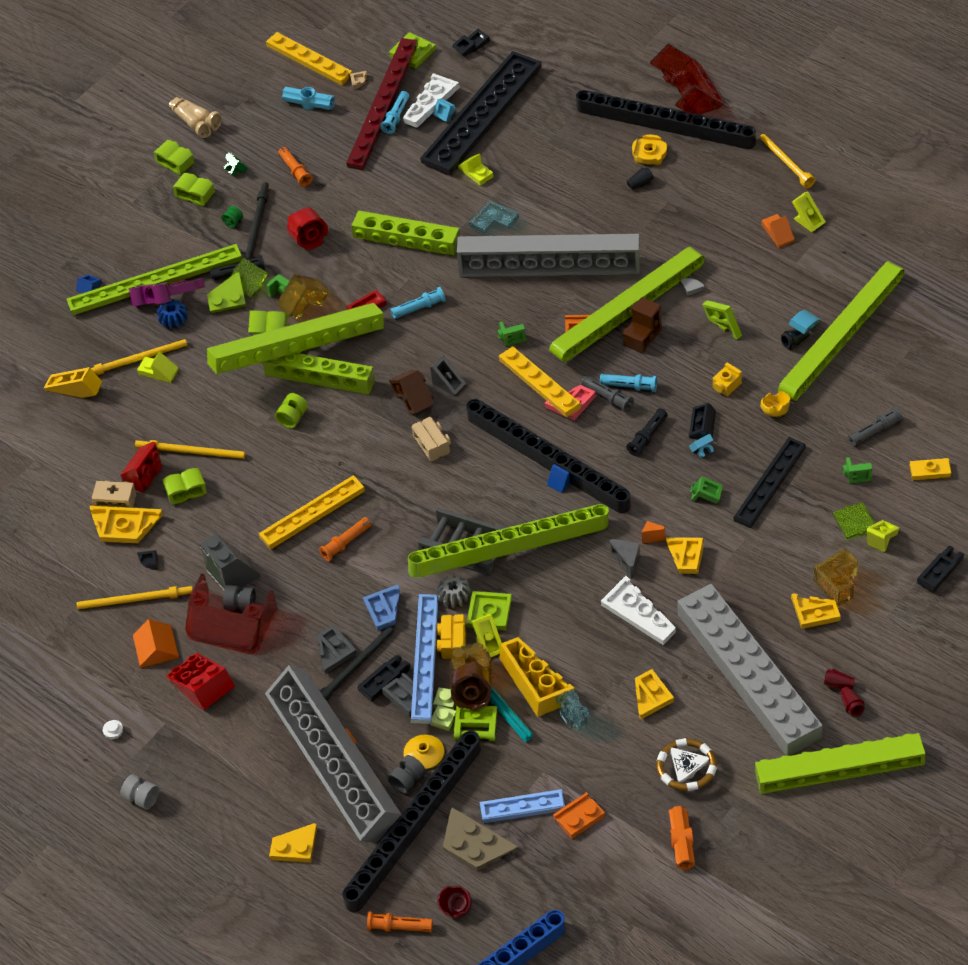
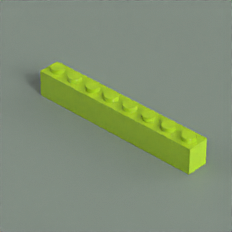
[755,733,925,794]

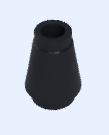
[626,167,654,190]
[781,329,809,348]

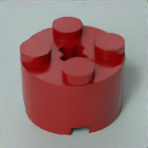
[287,207,328,250]

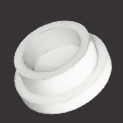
[103,720,123,740]

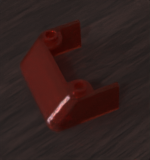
[650,43,724,115]
[185,573,278,654]

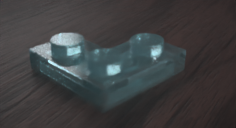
[469,200,519,233]

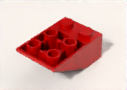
[166,653,235,710]

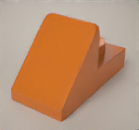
[762,214,795,248]

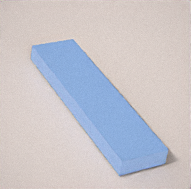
[480,789,565,823]

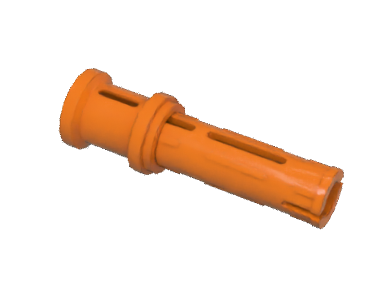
[278,147,313,187]
[319,517,372,562]
[367,911,433,933]

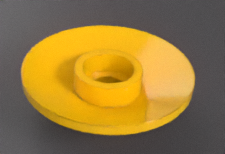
[404,735,445,770]

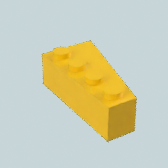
[499,637,575,717]

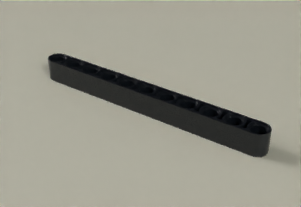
[576,90,756,149]
[466,399,631,513]
[342,731,481,912]

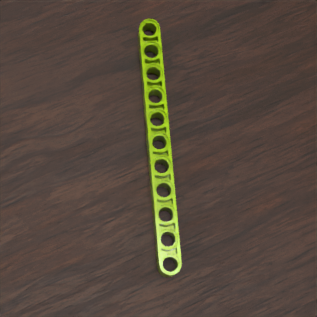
[549,247,705,362]
[778,261,905,401]
[408,504,609,578]

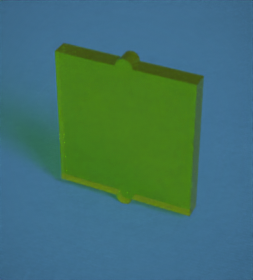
[230,258,268,298]
[833,502,874,539]

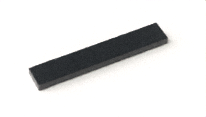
[734,437,806,528]

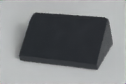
[689,403,716,439]

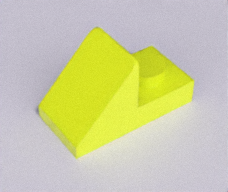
[458,154,493,186]
[792,192,825,232]
[137,352,179,383]
[867,520,900,552]
[472,614,502,659]

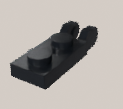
[917,545,964,593]
[357,654,411,702]

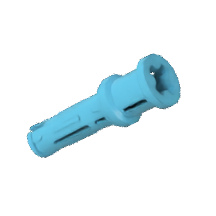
[380,91,410,134]
[390,287,446,320]
[600,373,658,392]

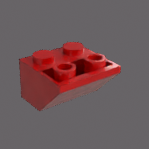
[121,441,162,493]

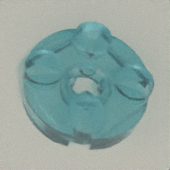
[556,690,590,731]

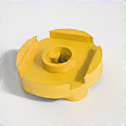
[632,134,667,165]

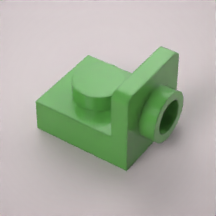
[266,274,296,300]
[497,321,526,347]
[842,457,872,484]
[690,476,723,504]

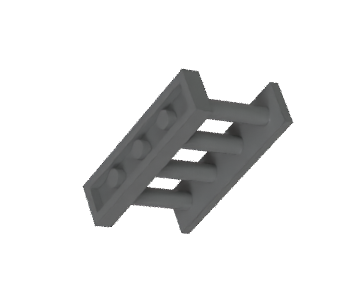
[418,508,504,576]

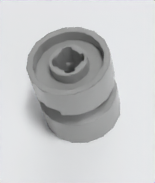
[120,774,160,810]

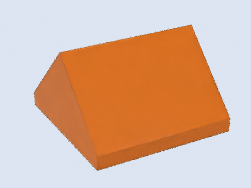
[133,619,179,668]

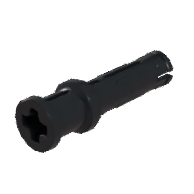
[210,255,265,281]
[626,408,668,456]

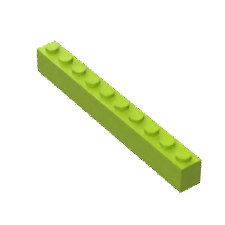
[207,303,384,375]

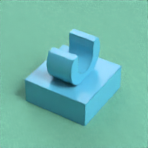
[433,98,456,122]
[689,434,714,458]

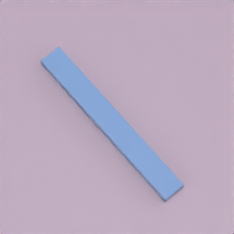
[411,594,439,724]

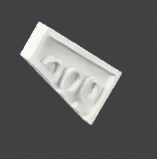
[601,576,676,645]

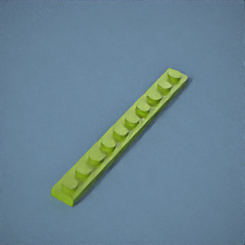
[67,244,243,316]

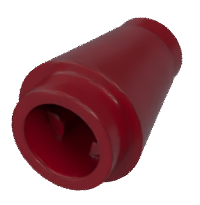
[823,668,855,689]
[840,687,865,717]

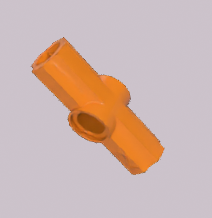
[669,806,695,870]

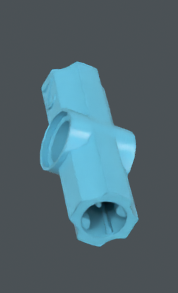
[282,87,335,110]

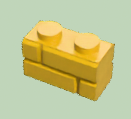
[437,614,466,659]

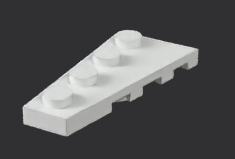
[403,73,460,128]

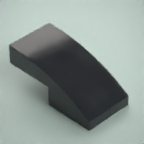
[452,28,490,56]

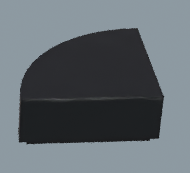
[137,550,158,570]

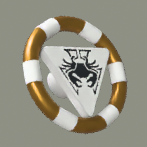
[656,738,717,791]

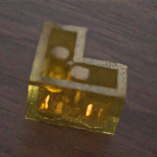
[277,274,330,318]
[813,548,858,607]

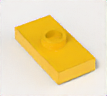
[909,458,951,481]

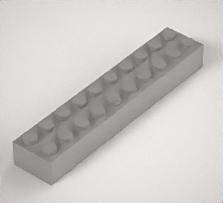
[457,234,640,277]
[677,584,822,756]
[265,665,402,843]

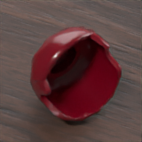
[437,885,472,918]

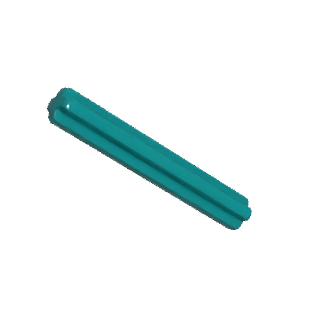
[489,686,533,742]

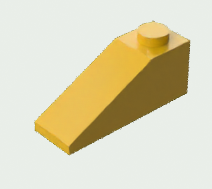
[44,367,102,398]

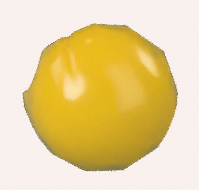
[760,391,791,417]

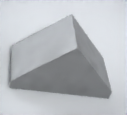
[430,355,466,396]
[609,539,640,578]

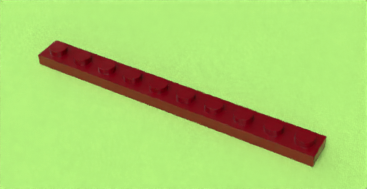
[346,38,418,170]

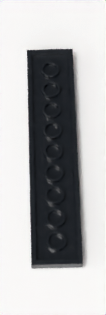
[420,51,542,175]

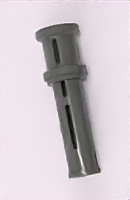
[581,375,634,412]
[848,407,903,447]

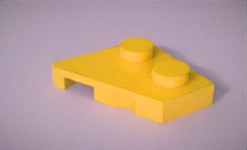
[791,594,841,629]
[635,669,674,719]
[269,823,317,863]

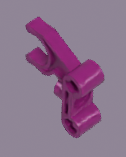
[129,278,205,306]

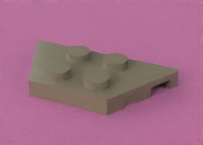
[443,807,518,871]

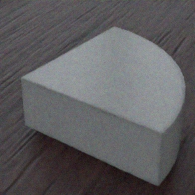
[680,278,704,296]

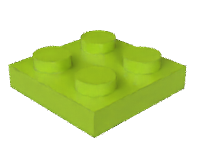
[389,32,436,69]
[466,591,512,631]

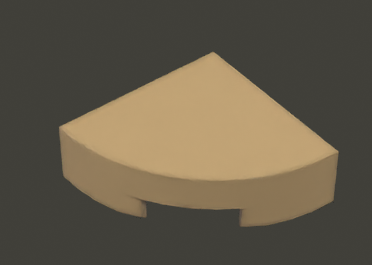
[350,71,367,90]

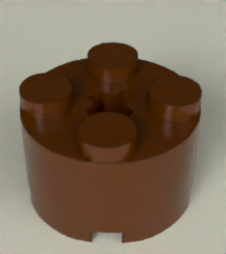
[451,662,492,711]

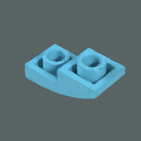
[789,310,821,334]

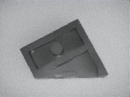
[317,625,357,675]

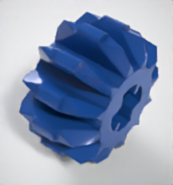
[157,299,188,330]

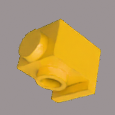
[713,362,742,396]

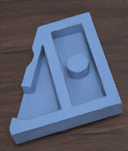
[363,584,400,631]

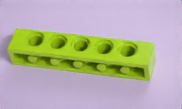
[351,210,460,256]
[262,353,375,395]

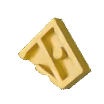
[666,537,704,574]

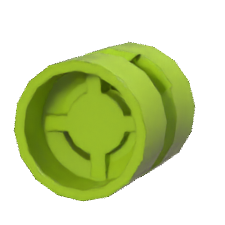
[275,393,308,429]

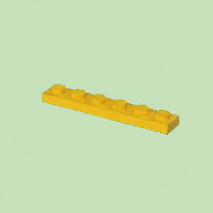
[266,32,352,86]
[499,346,581,418]
[259,475,365,550]

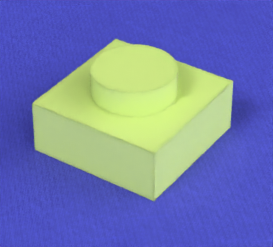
[433,687,456,710]
[430,705,456,731]

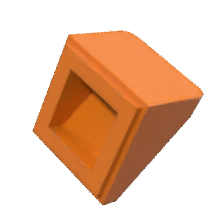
[642,521,666,543]

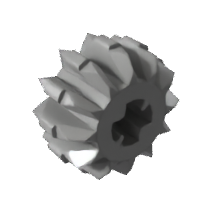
[437,575,471,609]

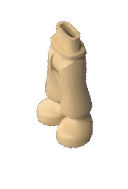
[169,97,222,138]

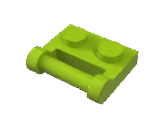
[454,706,498,741]

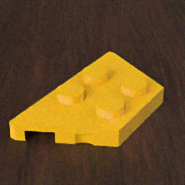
[90,506,163,543]

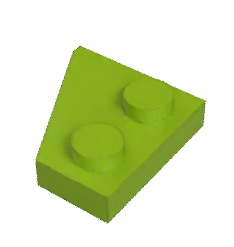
[207,272,246,313]
[702,300,742,339]

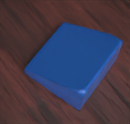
[76,274,102,293]
[547,465,570,493]

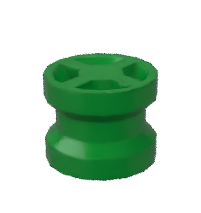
[221,206,244,228]

